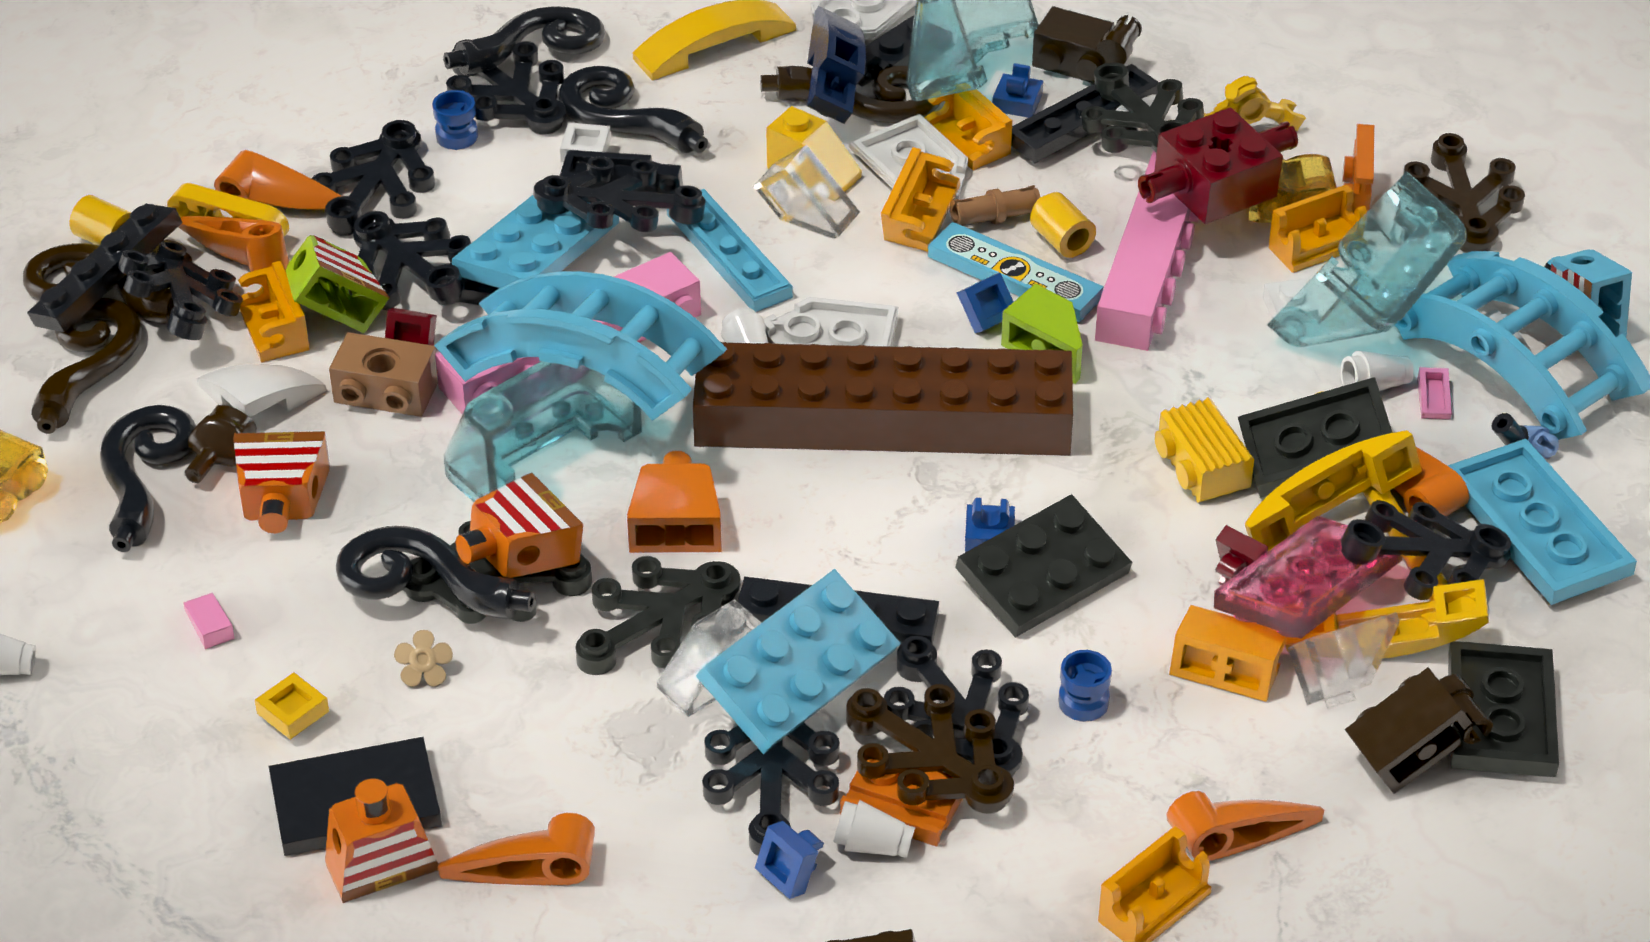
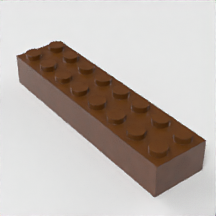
[693,342,1073,456]

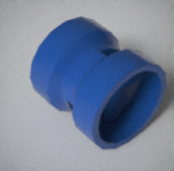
[432,90,478,150]
[1058,650,1112,722]

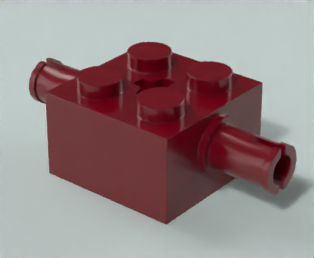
[1138,107,1298,225]

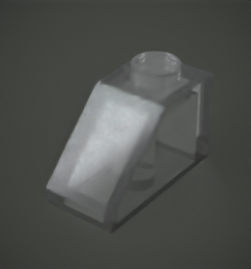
[753,145,860,239]
[657,599,761,717]
[1288,612,1400,709]

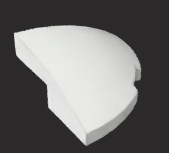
[196,364,326,417]

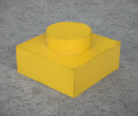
[255,672,329,740]

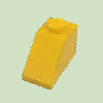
[766,106,862,199]

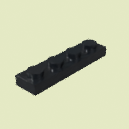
[1011,64,1159,163]
[27,203,183,332]
[735,576,939,646]

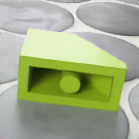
[1001,283,1083,384]

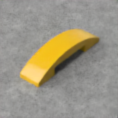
[632,0,796,81]
[1245,430,1422,559]
[1283,579,1489,660]

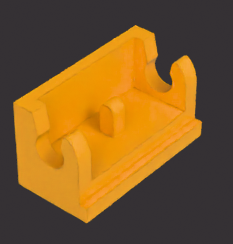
[924,77,1013,170]
[881,147,960,252]
[1268,184,1368,273]
[238,261,310,363]
[1169,605,1288,702]
[1098,826,1212,942]

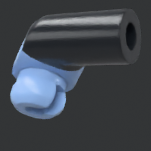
[1491,413,1559,459]

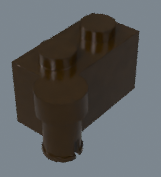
[1032,6,1142,83]
[1344,667,1493,794]

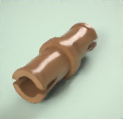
[950,185,1041,226]

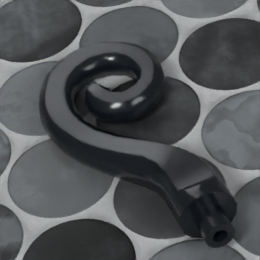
[443,6,605,75]
[559,66,708,153]
[100,405,196,552]
[336,526,535,619]

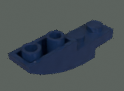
[807,6,866,124]

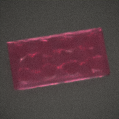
[1213,516,1402,639]

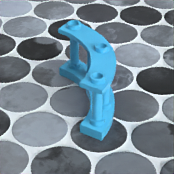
[1384,251,1650,440]
[434,271,727,421]

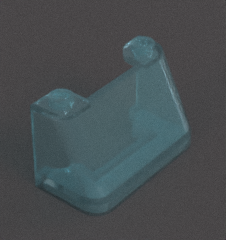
[906,0,1039,101]
[1267,171,1467,347]
[443,361,642,502]

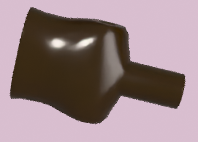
[184,405,257,483]

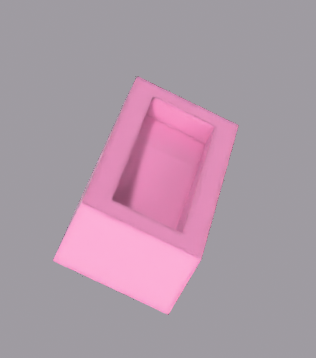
[1417,367,1452,419]
[183,592,235,649]

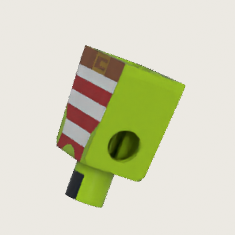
[286,235,389,333]

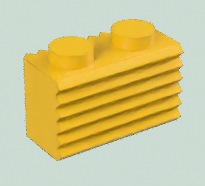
[1155,397,1254,502]

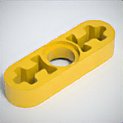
[167,183,289,237]

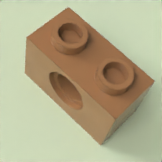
[329,332,438,417]

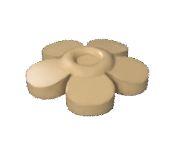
[394,630,453,687]

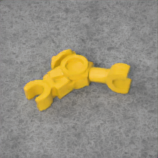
[1204,76,1306,132]

